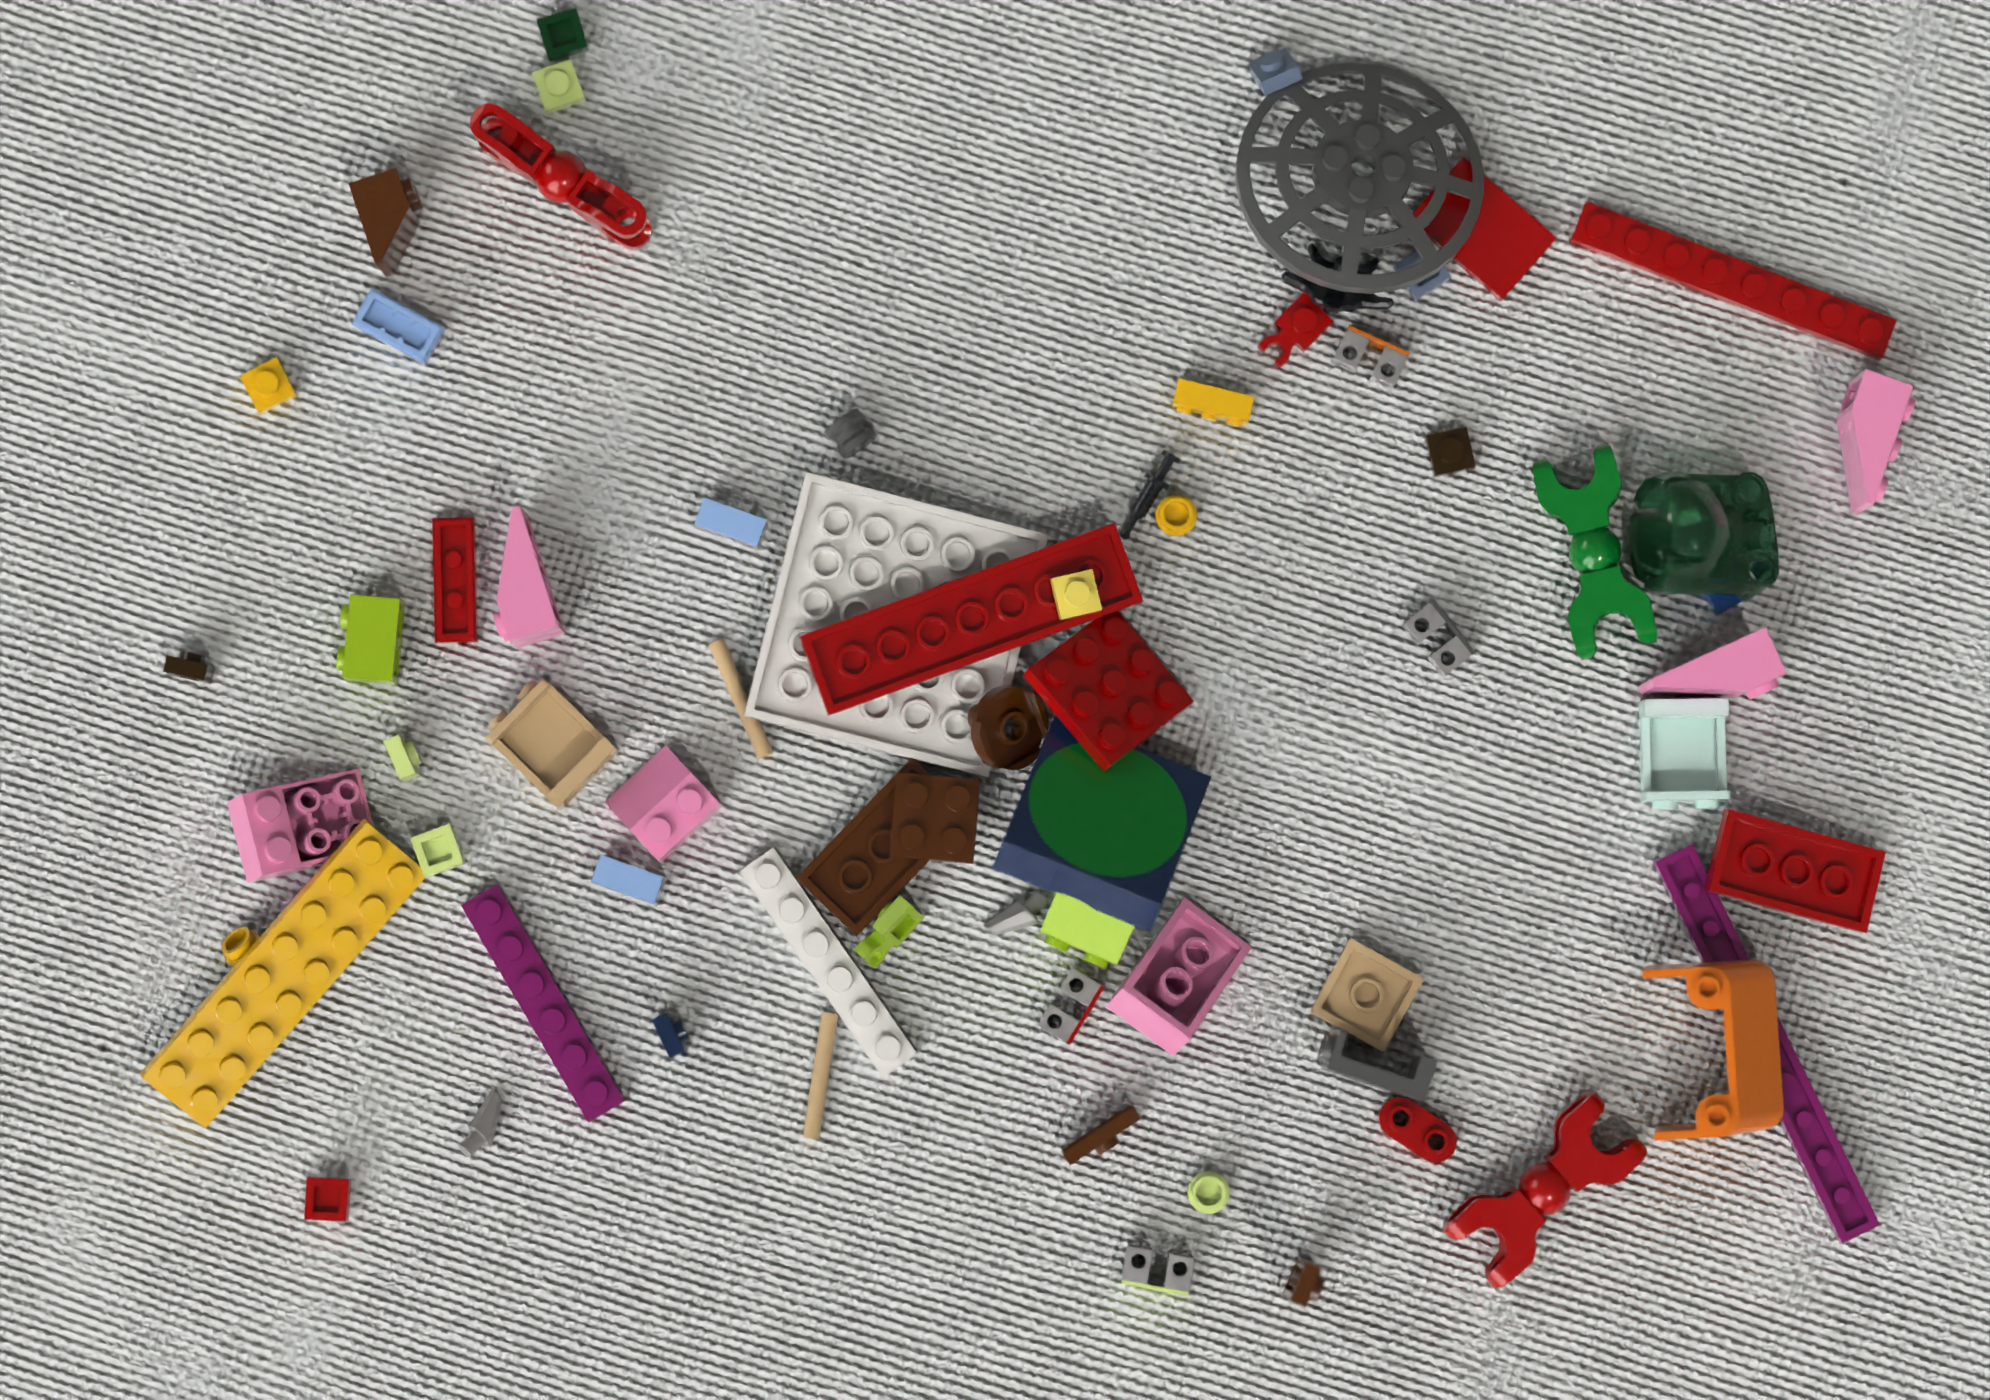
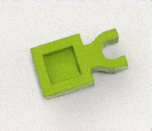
[854,895,924,969]

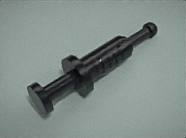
[1120,449,1181,540]

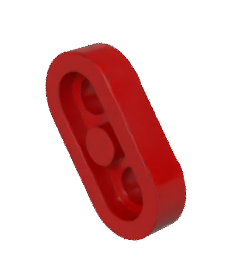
[1378,1097,1457,1163]

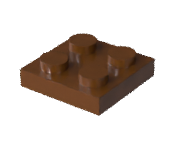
[889,772,981,864]

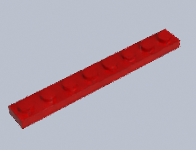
[1570,201,1897,361]

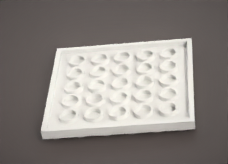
[744,472,1049,778]

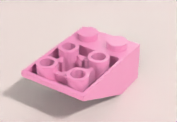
[1837,369,1916,515]
[227,769,374,883]

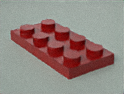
[1704,809,1886,933]

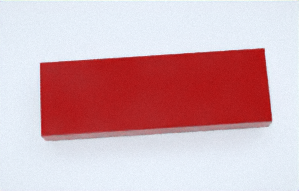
[432,517,478,644]

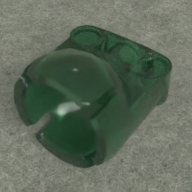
[1628,472,1779,600]

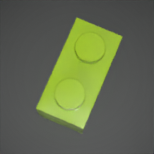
[336,594,406,685]

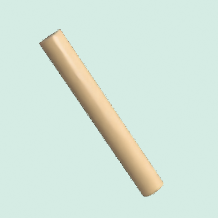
[708,639,773,760]
[803,1012,838,1140]

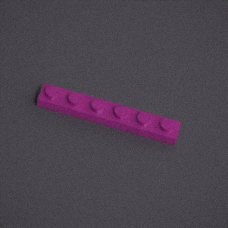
[461,884,626,1123]

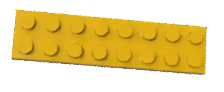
[140,819,425,1128]

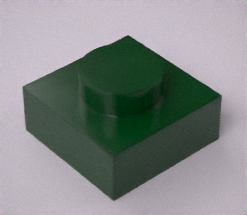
[537,8,589,62]

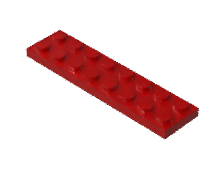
[799,523,1143,716]

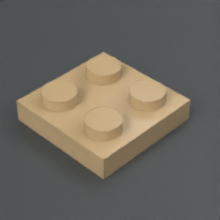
[1309,938,1424,1053]

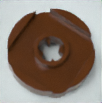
[967,685,1049,770]

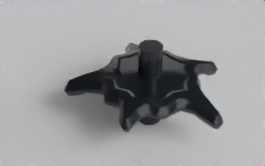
[1281,243,1394,316]

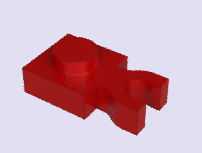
[1257,293,1333,370]

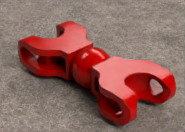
[470,103,652,250]
[1442,1091,1647,1288]

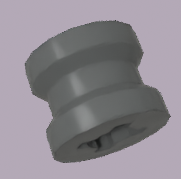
[824,408,877,460]

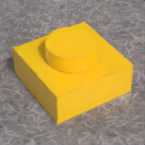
[240,357,298,415]

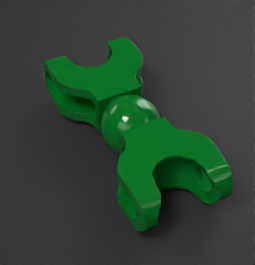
[1532,443,1658,660]

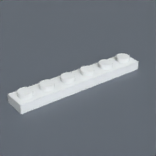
[739,847,918,1078]

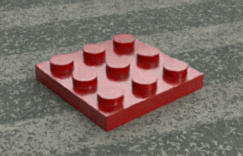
[1023,611,1194,771]

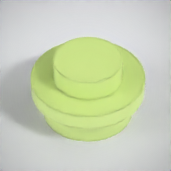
[1187,1171,1230,1214]

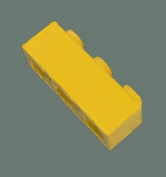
[1172,378,1254,428]

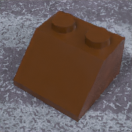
[348,168,423,277]

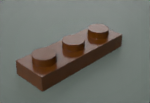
[1281,1256,1326,1308]

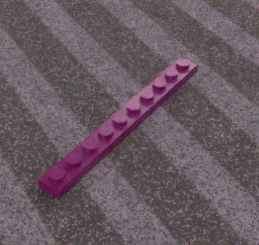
[1653,844,1880,1243]

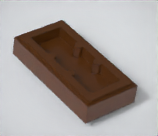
[1062,1106,1141,1165]

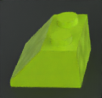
[1040,892,1135,970]

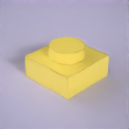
[1050,569,1102,620]

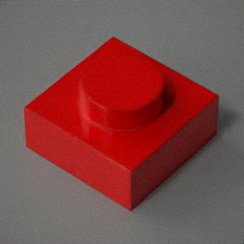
[304,1177,351,1222]

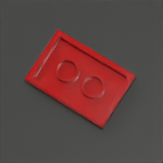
[1413,157,1557,301]

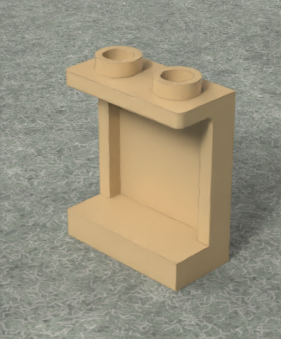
[485,679,619,810]

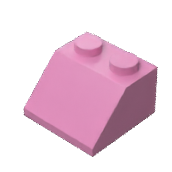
[605,745,723,863]

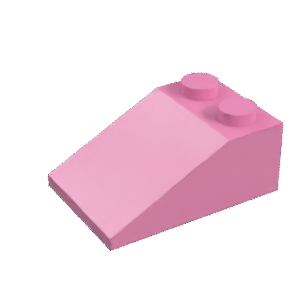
[493,505,566,649]
[1638,627,1787,700]
[1106,897,1252,1056]

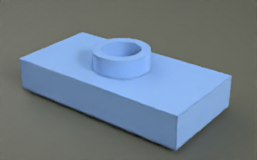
[351,288,446,365]

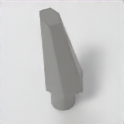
[983,890,1049,935]
[458,1090,502,1158]

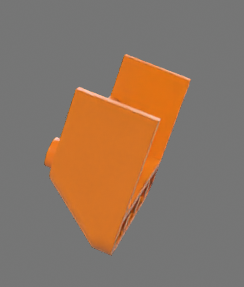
[1642,960,1784,1141]

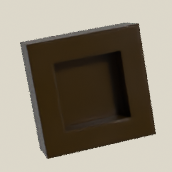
[1425,427,1476,478]
[163,651,215,684]

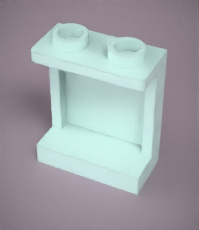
[1639,698,1731,810]

